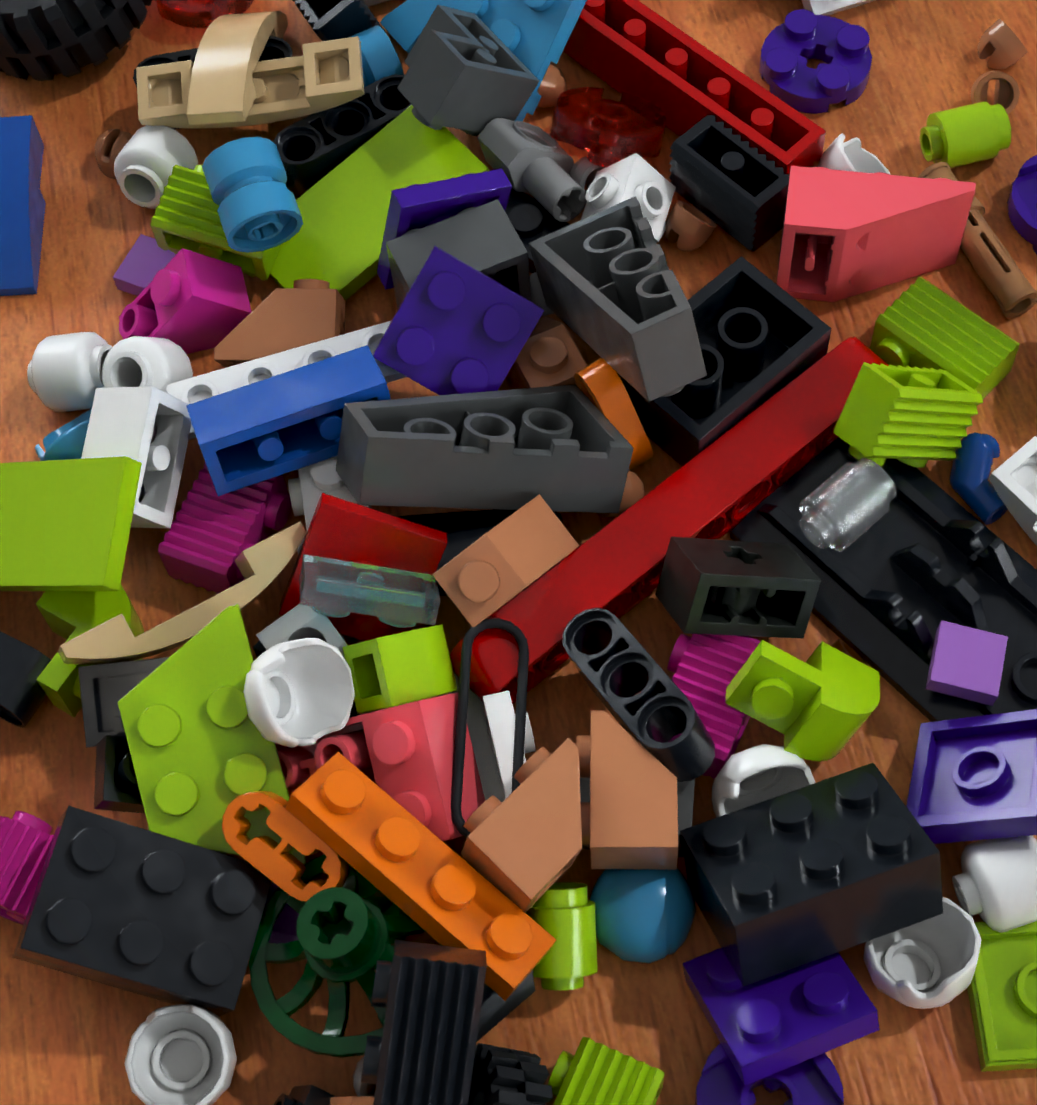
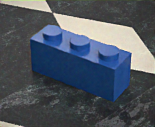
[186,345,391,496]

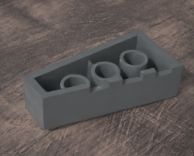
[528,196,707,402]
[336,384,634,513]

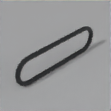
[451,618,529,838]

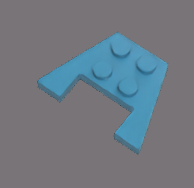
[380,0,587,121]

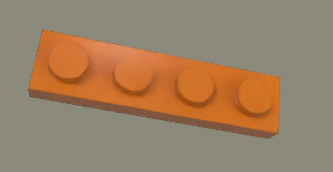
[286,752,556,1001]

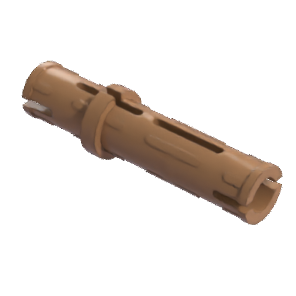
[918,162,1037,318]

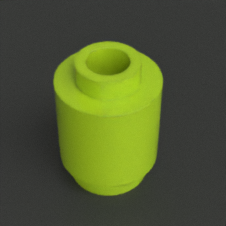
[920,101,1011,168]
[526,882,598,990]

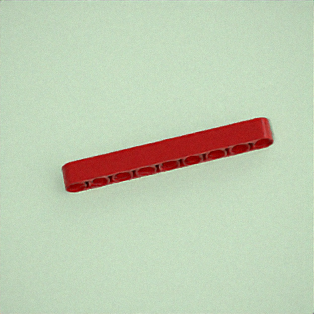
[450,336,889,704]

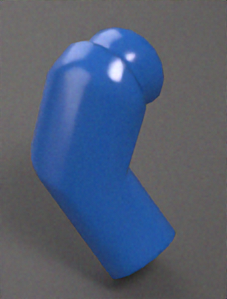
[949,432,1008,525]

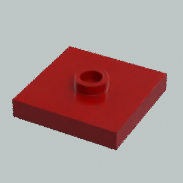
[279,493,447,641]

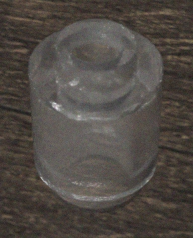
[799,458,897,552]

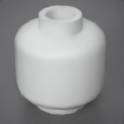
[114,125,198,209]
[27,332,113,412]
[101,336,193,393]
[952,836,1037,932]

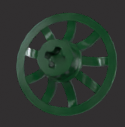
[249,854,426,1058]

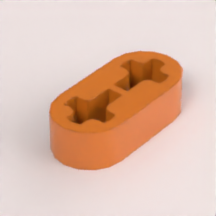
[574,358,654,471]
[222,791,349,901]

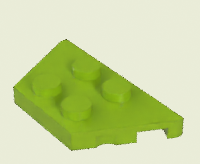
[118,604,307,864]

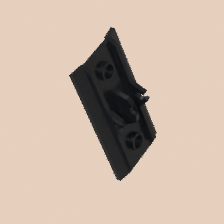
[730,437,1037,722]

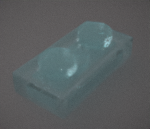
[299,554,441,628]

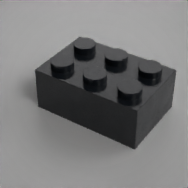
[617,256,832,466]
[680,763,943,987]
[12,806,272,1016]

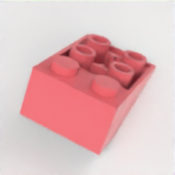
[776,166,976,302]
[275,692,485,865]

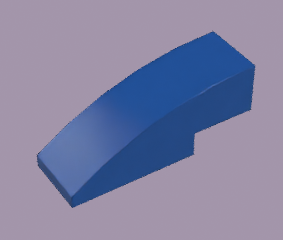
[0,115,46,296]

